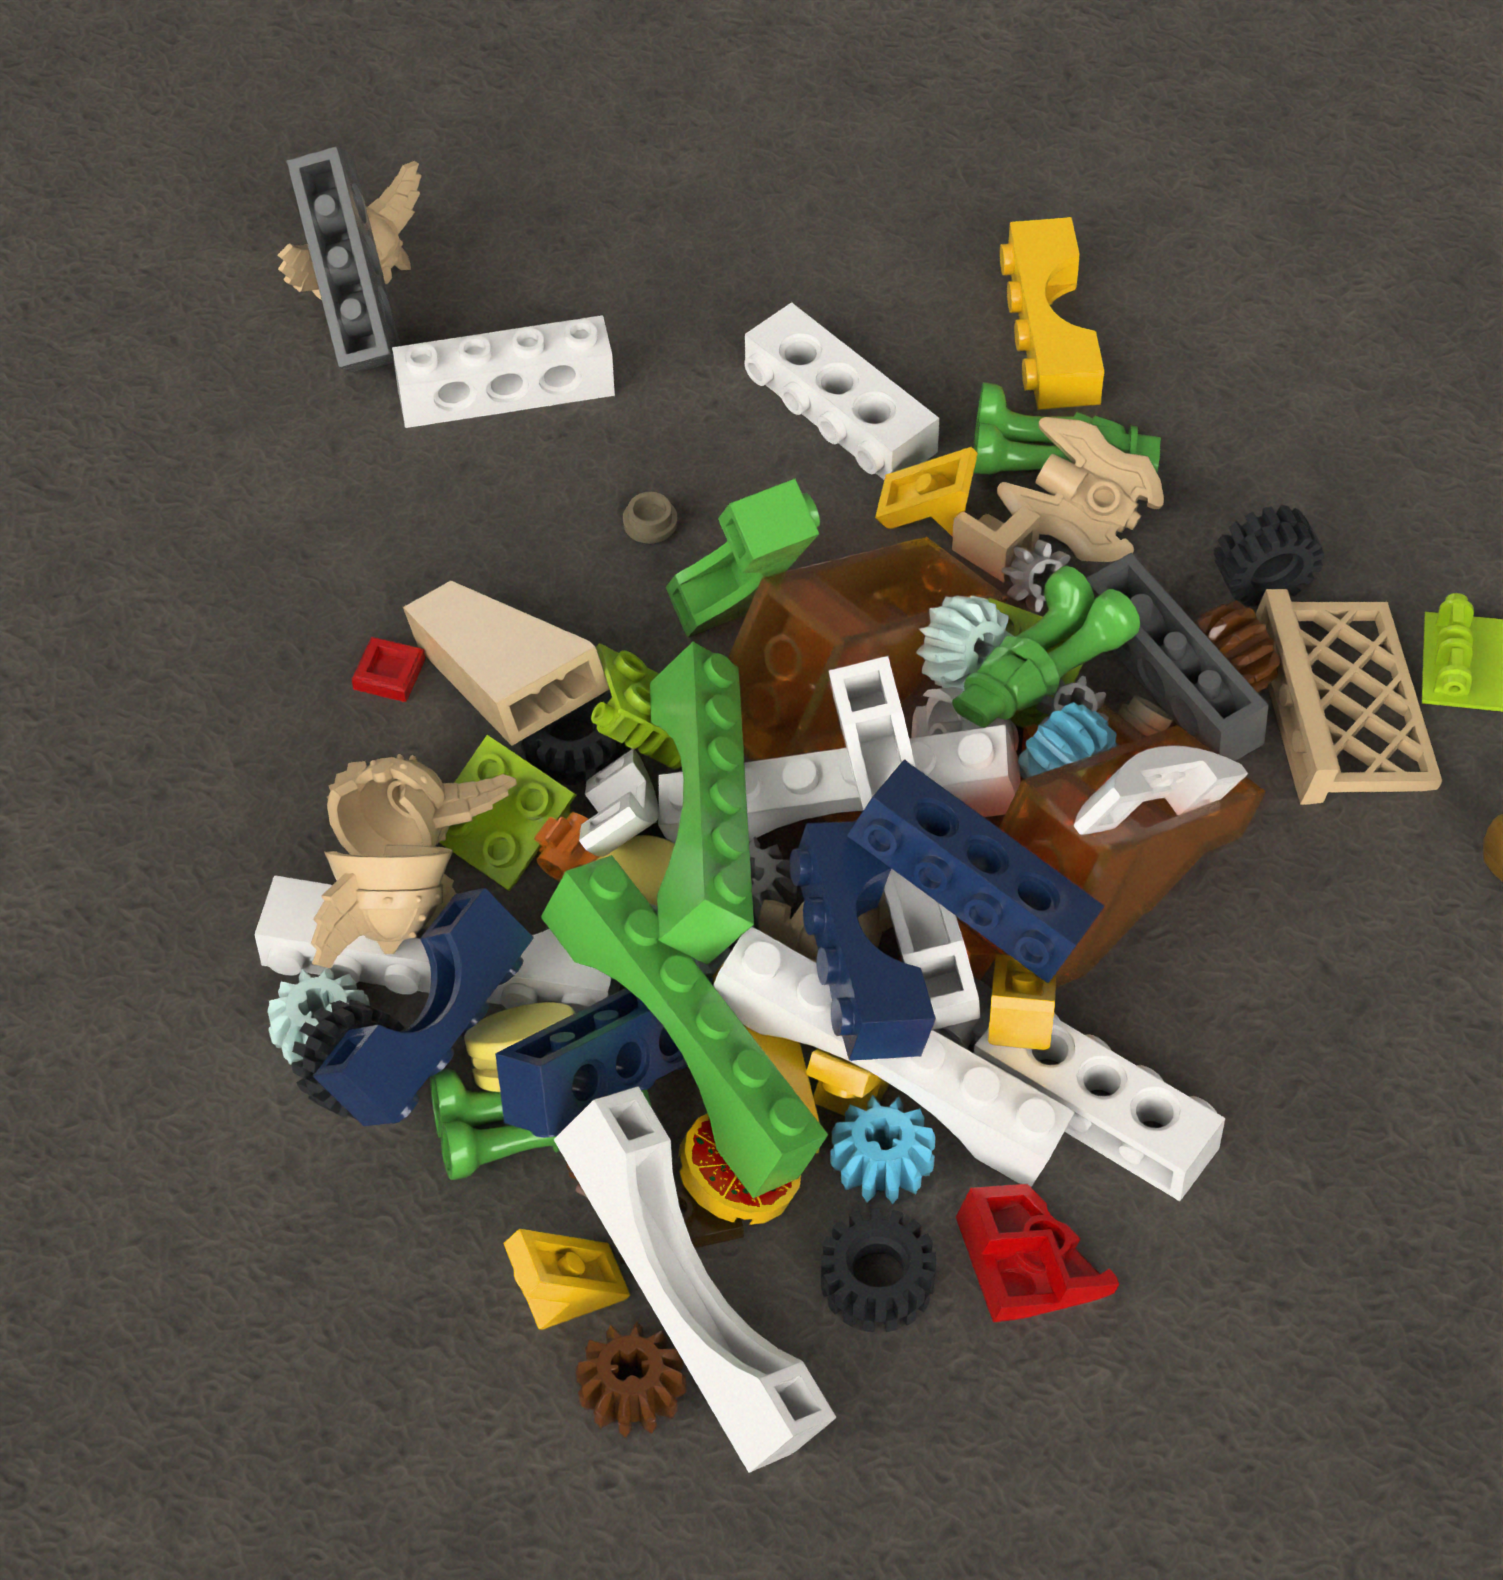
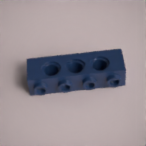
[847,759,1105,983]
[495,976,714,1138]

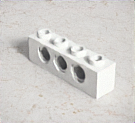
[744,302,939,480]
[392,315,615,428]
[974,1013,1225,1201]

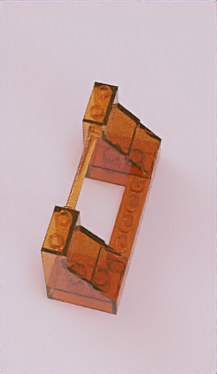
[728,537,1266,988]

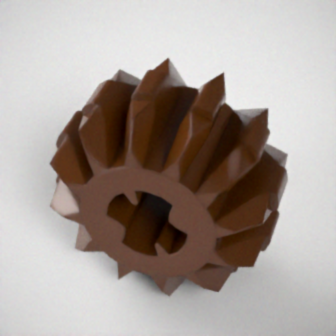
[1194,600,1280,693]
[576,1321,687,1438]

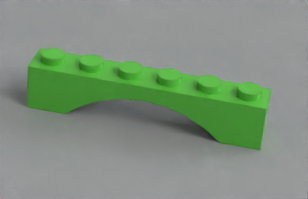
[665,479,820,637]
[650,642,754,965]
[541,855,828,1198]

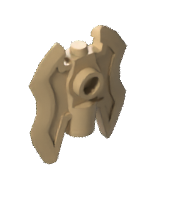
[997,417,1164,562]

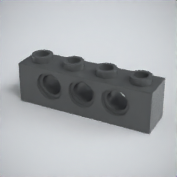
[287,146,401,373]
[1086,553,1268,761]

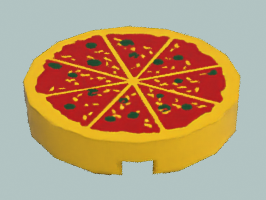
[678,1113,801,1224]

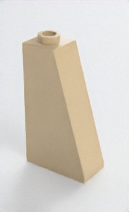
[403,581,610,746]

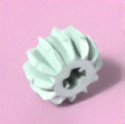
[916,595,1014,689]
[268,968,370,1065]

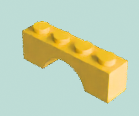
[1000,217,1104,410]

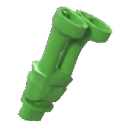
[974,382,1161,475]
[952,566,1140,728]
[430,1068,651,1180]

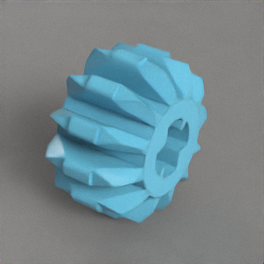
[1018,702,1117,805]
[830,1095,936,1204]

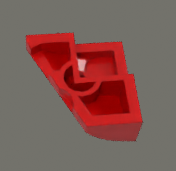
[956,1184,1119,1322]

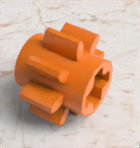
[534,812,600,882]

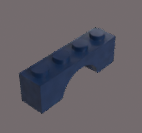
[790,822,936,1061]
[313,888,534,1126]

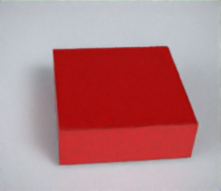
[352,637,426,702]

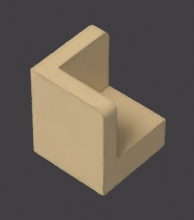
[952,506,1041,583]

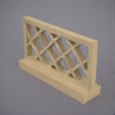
[1256,589,1442,805]

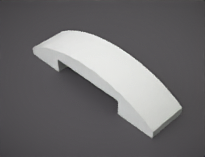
[1074,746,1248,835]
[579,749,659,857]

